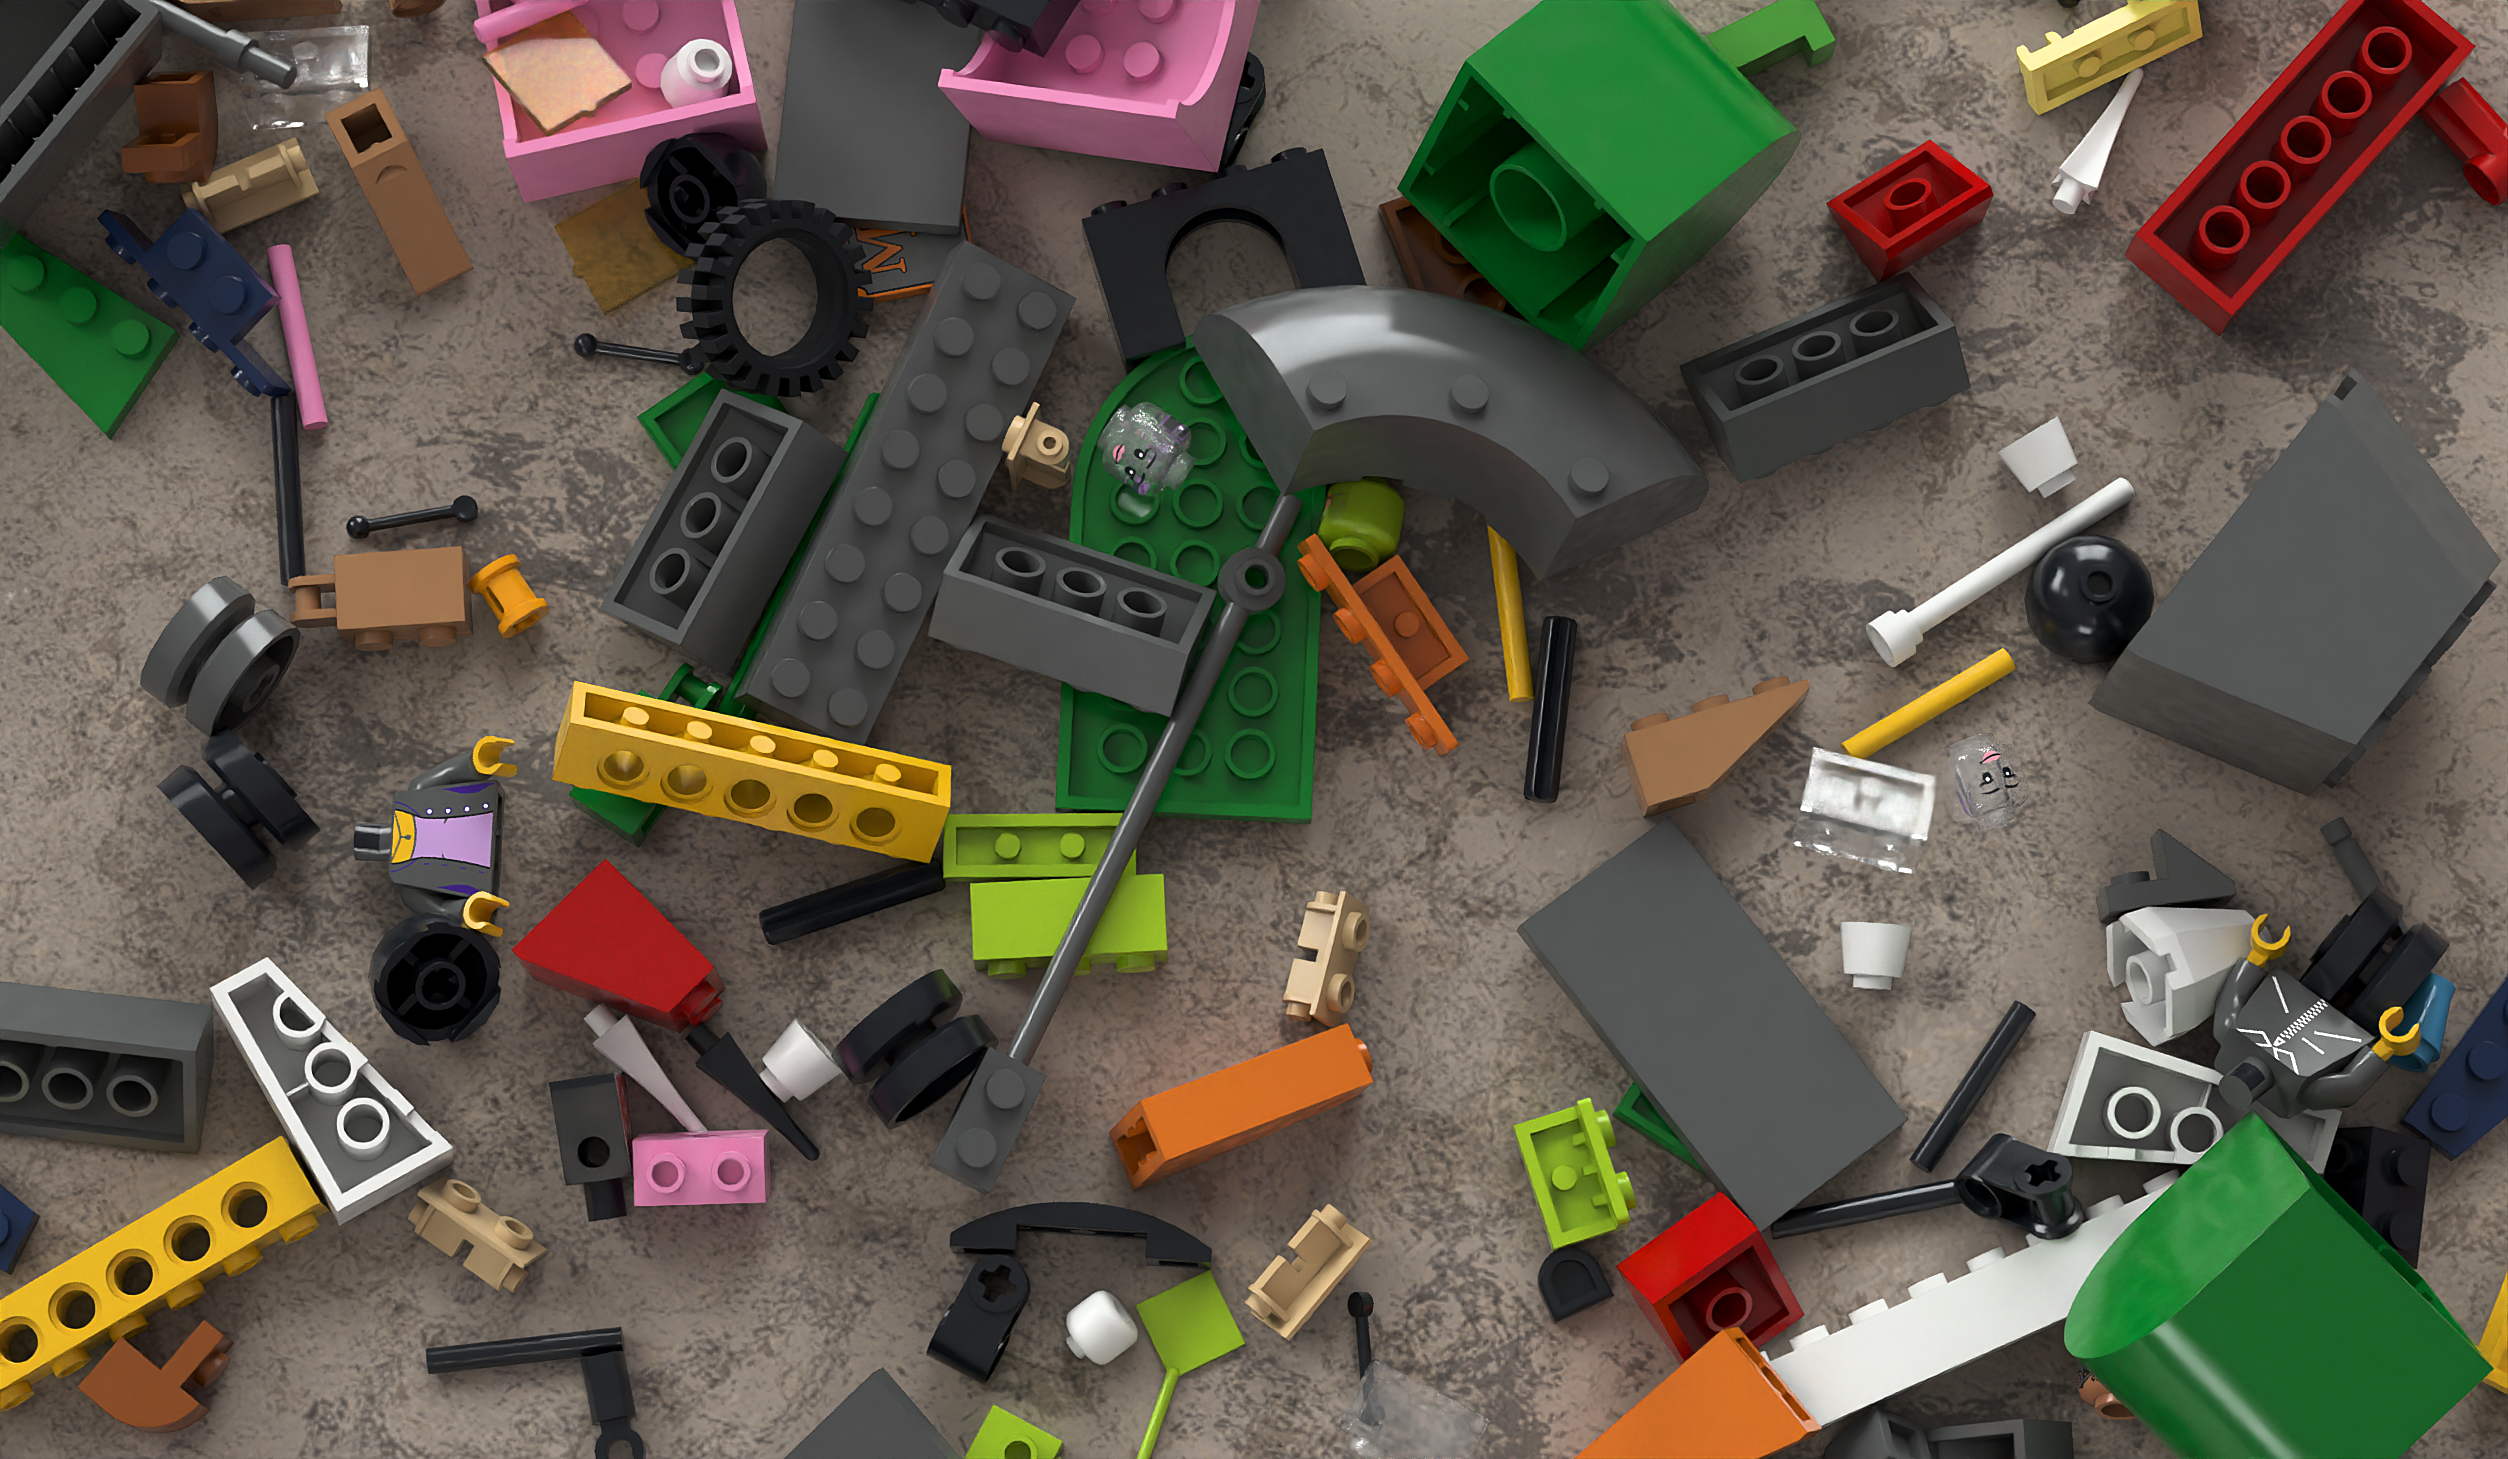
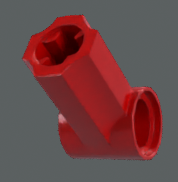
[2420,77,2508,206]

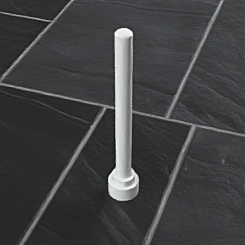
[1866,478,2135,667]

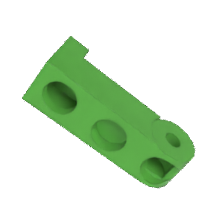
[1705,0,1836,78]

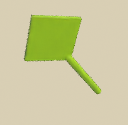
[1135,1270,1246,1459]

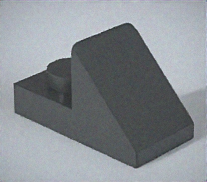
[2096,829,2237,923]

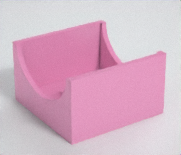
[475,0,768,203]
[938,0,1260,173]

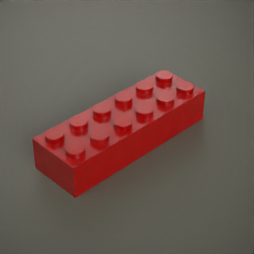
[2124,0,2476,337]

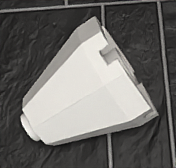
[2106,907,2273,1047]

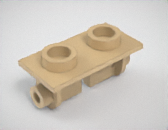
[180,137,320,235]
[1002,402,1072,492]
[1282,891,1370,1029]
[408,1177,548,1293]
[1244,1204,1373,1341]

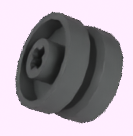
[140,575,301,738]

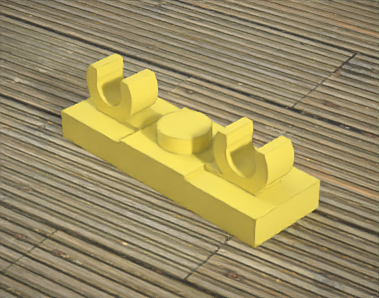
[2017,0,2203,116]

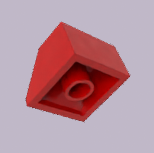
[1616,1191,1805,1365]

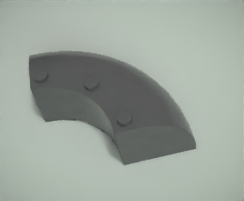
[1191,285,1709,582]

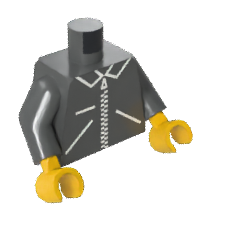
[2213,914,2421,1119]

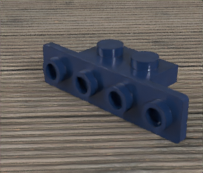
[97,207,292,397]

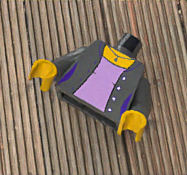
[354,736,518,938]

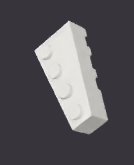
[210,957,454,1226]
[2047,1030,2342,1174]

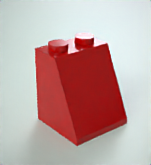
[511,858,726,1033]

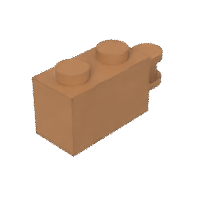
[288,546,473,651]

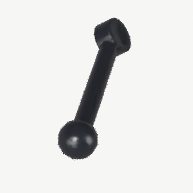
[574,333,705,375]
[346,495,478,540]
[1347,1292,1383,1429]

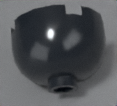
[640,132,767,257]
[2024,534,2154,665]
[368,912,501,1046]

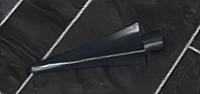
[685,1022,820,1161]

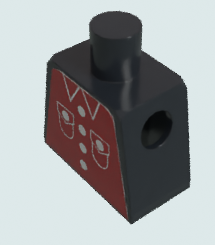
[549,1072,633,1222]

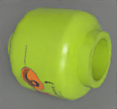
[1317,476,1406,572]

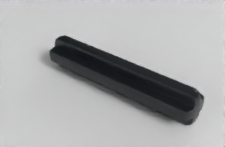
[1523,616,1577,803]
[759,856,946,945]

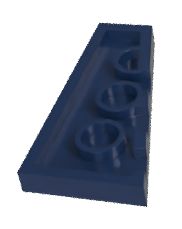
[2398,974,2508,1161]

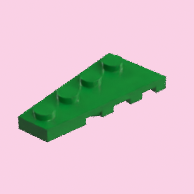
[0,233,180,440]

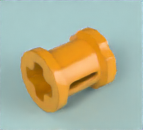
[468,554,550,639]

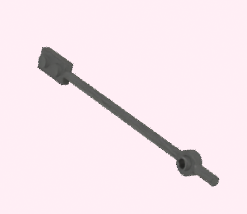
[928,493,1304,1195]

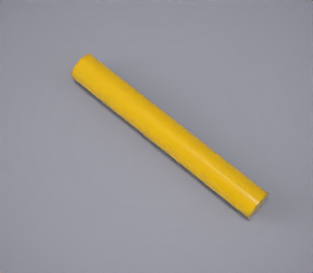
[1486,517,1535,703]
[1840,648,2016,765]

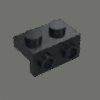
[2324,1126,2432,1269]

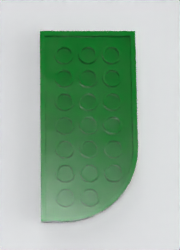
[1055,334,1326,824]

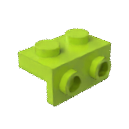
[1512,1097,1637,1252]

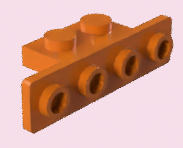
[1297,533,1469,756]

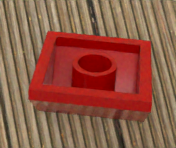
[1826,140,1994,283]

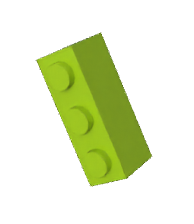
[970,874,1168,980]

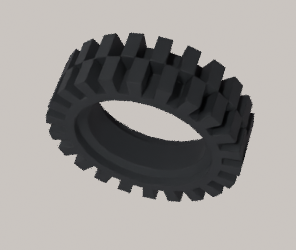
[676,197,874,398]

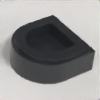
[1537,1247,1614,1324]

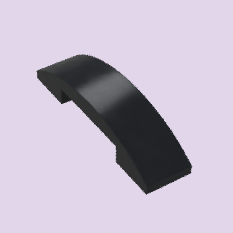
[950,1201,1212,1270]

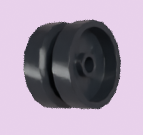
[157,726,321,891]
[2298,886,2450,1038]
[831,969,999,1130]

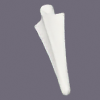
[2051,68,2143,214]
[584,1003,708,1132]

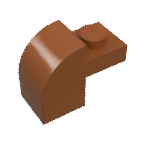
[121,70,218,184]
[77,1320,234,1433]

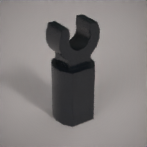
[580,1351,647,1459]

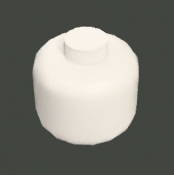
[1066,1290,1138,1365]

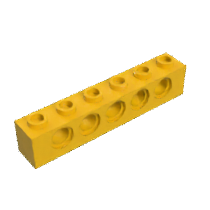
[552,681,951,864]
[0,1135,329,1412]

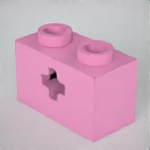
[632,1129,771,1206]

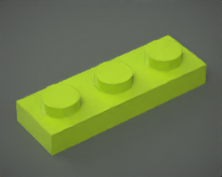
[943,813,1137,882]

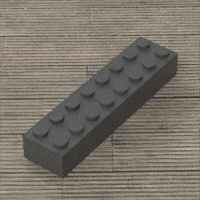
[733,240,1077,746]

